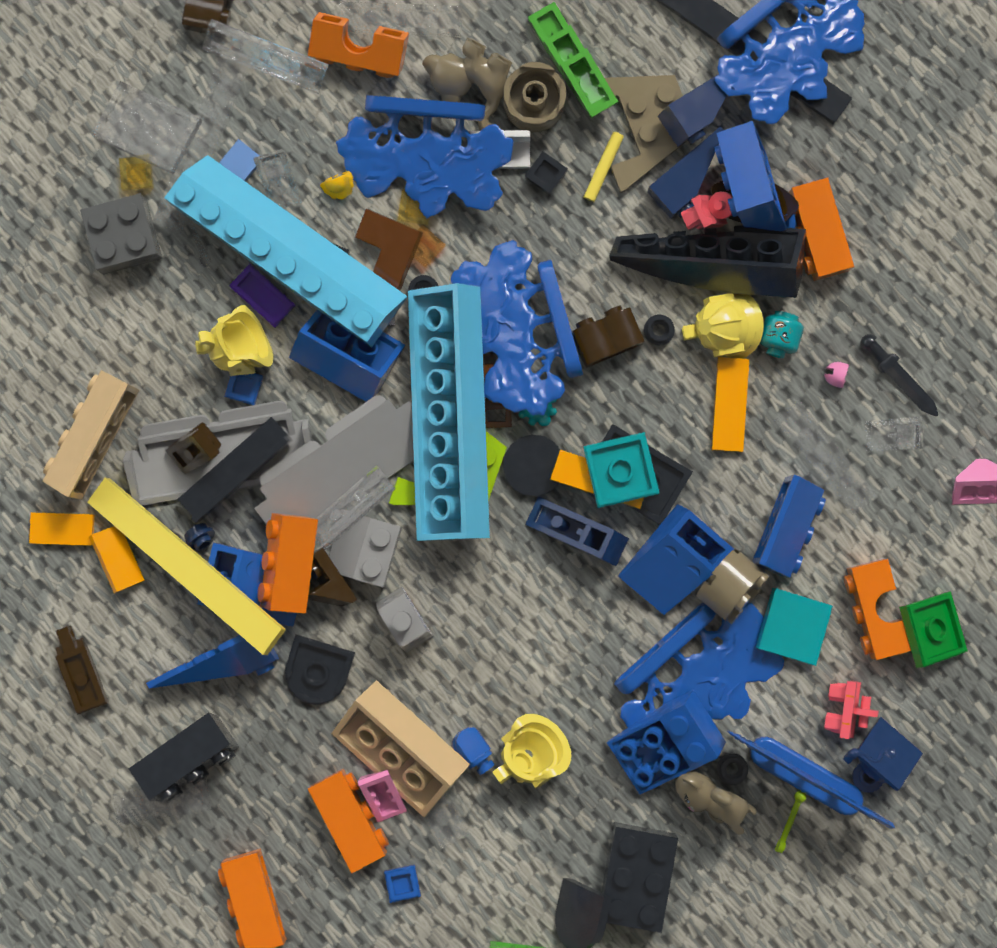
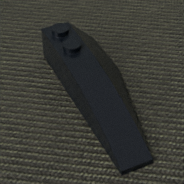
[609,225,806,298]

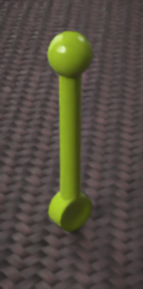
[775,791,806,853]

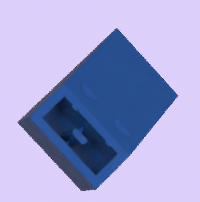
[618,504,734,615]
[197,543,297,627]
[607,690,726,794]

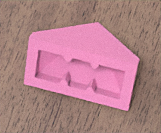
[952,459,997,505]
[358,770,407,822]

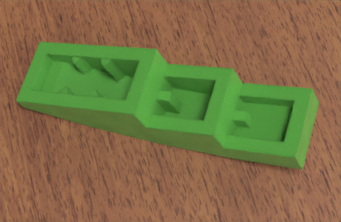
[528,2,618,118]

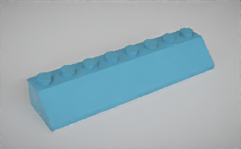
[164,155,408,348]
[408,283,490,541]

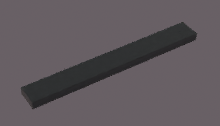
[656,0,852,125]

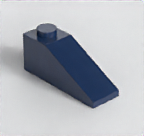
[657,75,727,147]
[647,127,724,219]
[525,497,629,566]

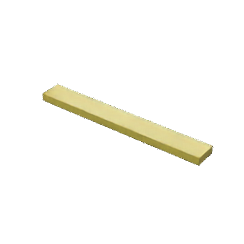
[87,477,286,655]

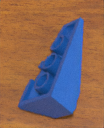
[146,635,279,688]

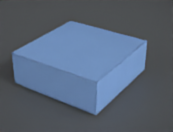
[219,139,264,182]

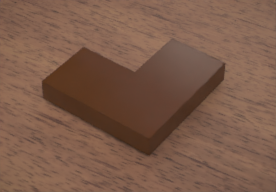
[355,209,423,290]

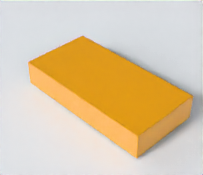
[29,512,95,546]
[89,526,145,594]

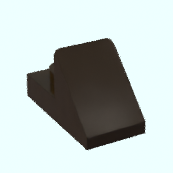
[165,422,221,474]
[308,547,357,607]

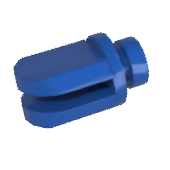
[452,728,495,776]

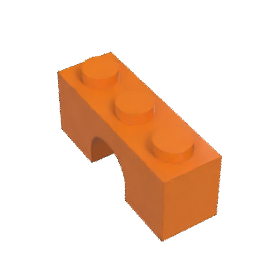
[308,12,409,78]
[844,559,911,660]

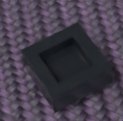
[525,151,568,196]

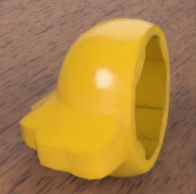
[320,171,354,200]

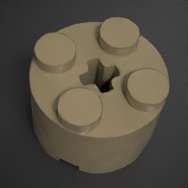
[504,62,566,132]
[696,548,770,624]

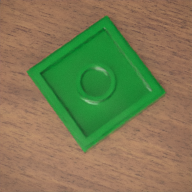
[899,591,968,668]

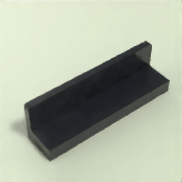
[177,417,293,524]

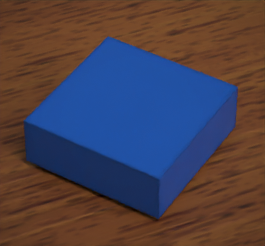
[224,373,264,405]
[384,864,421,903]

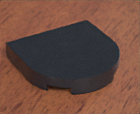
[285,634,356,705]
[555,878,612,948]

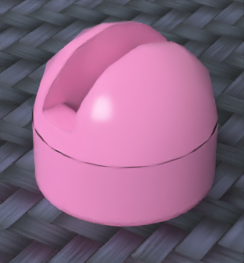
[824,362,849,388]

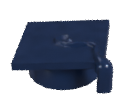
[843,717,923,791]

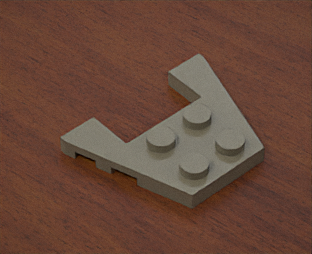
[605,75,686,193]

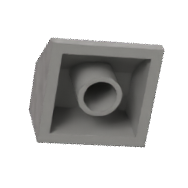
[329,510,402,587]

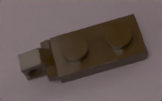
[55,625,109,715]

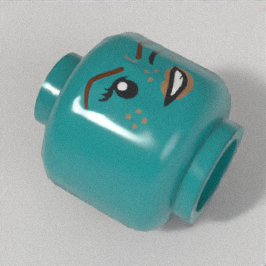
[760,311,804,359]

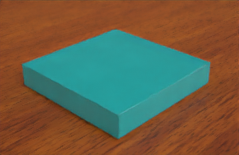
[583,432,659,508]
[755,588,833,666]

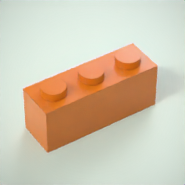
[789,177,855,281]
[257,513,318,614]
[308,768,389,874]
[218,848,287,948]

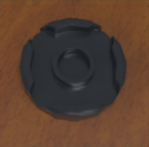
[503,434,560,497]

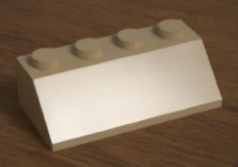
[43,370,139,499]
[331,680,470,817]

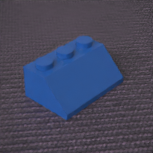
[714,121,787,231]
[289,309,405,402]
[752,474,826,578]

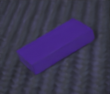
[229,263,296,328]

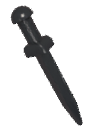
[860,334,938,417]

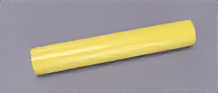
[583,132,624,202]

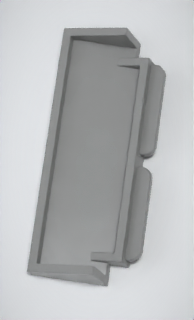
[254,395,414,528]
[123,401,312,506]

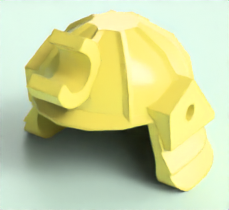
[682,292,764,358]
[195,305,273,376]
[493,714,571,788]

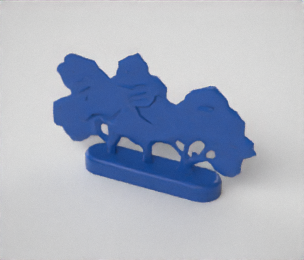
[714,0,865,124]
[336,95,513,219]
[451,240,583,416]
[614,602,784,727]
[727,730,895,829]

